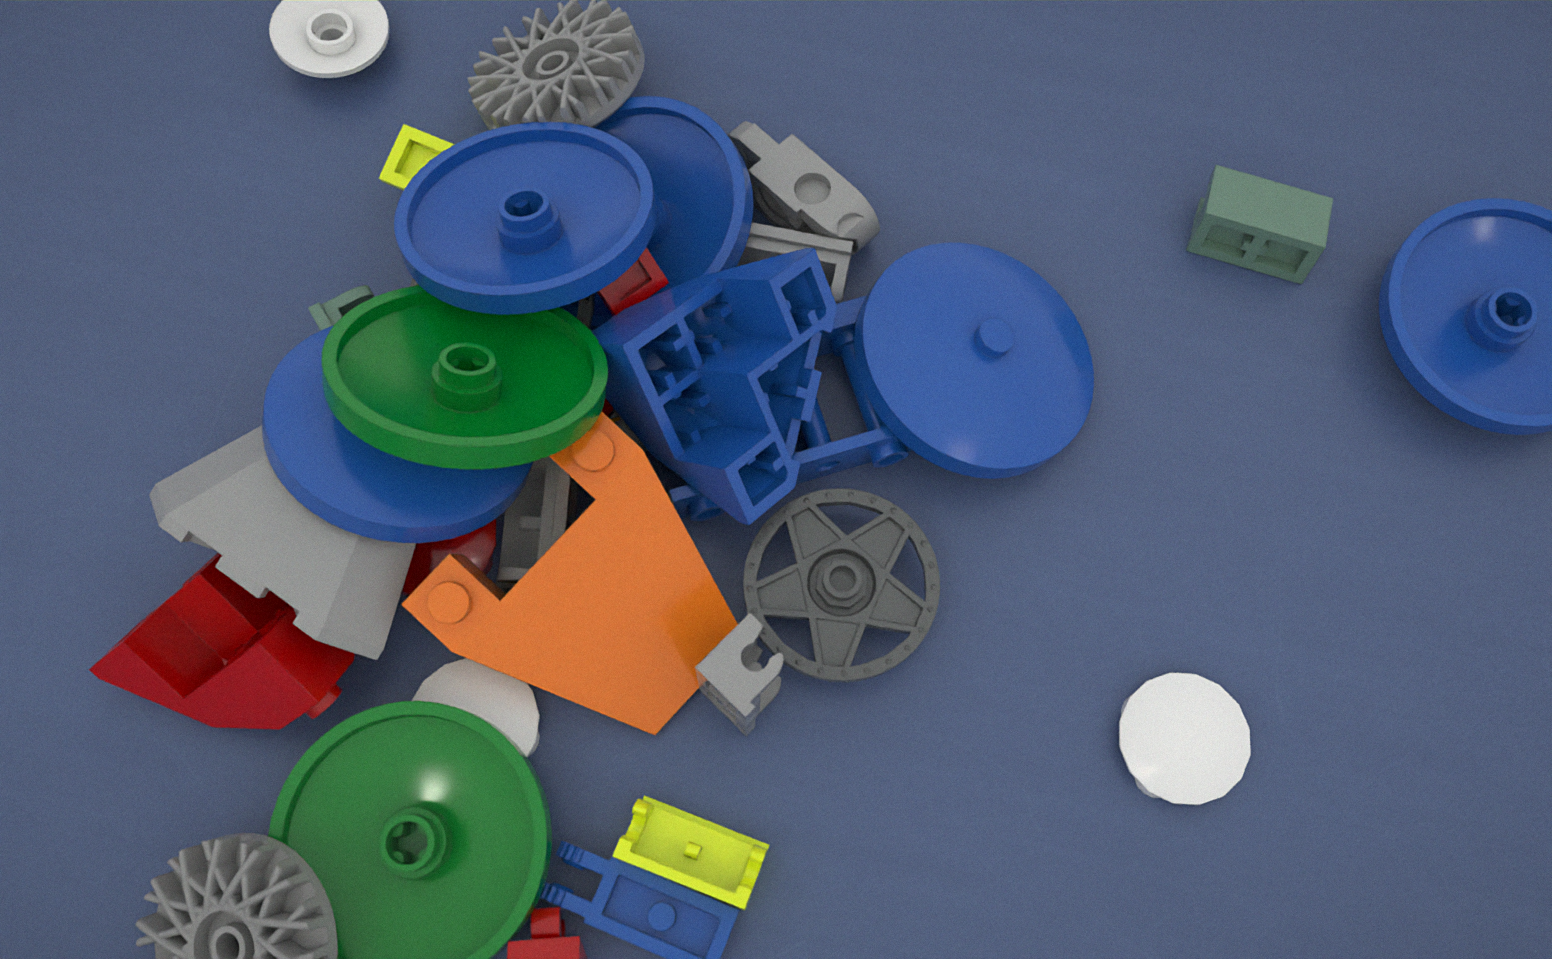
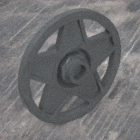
[743,488,940,683]

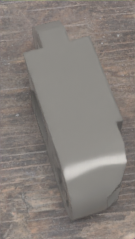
[727,121,880,256]

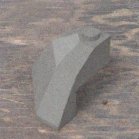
[149,425,416,660]

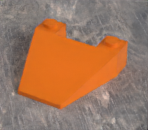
[401,412,738,735]

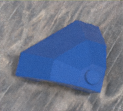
[592,248,837,525]

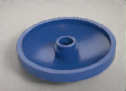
[560,96,753,330]
[394,122,657,315]
[1379,198,1552,435]
[854,243,1094,479]
[262,326,534,543]

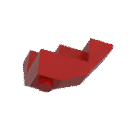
[89,553,354,730]

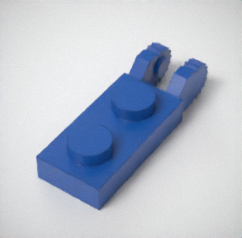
[540,840,740,959]

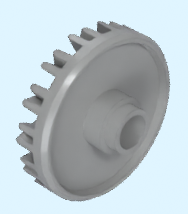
[468,0,645,130]
[136,833,338,959]

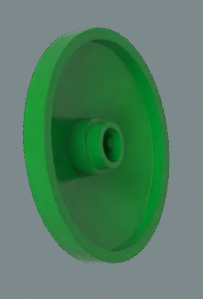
[321,285,608,469]
[268,701,552,959]

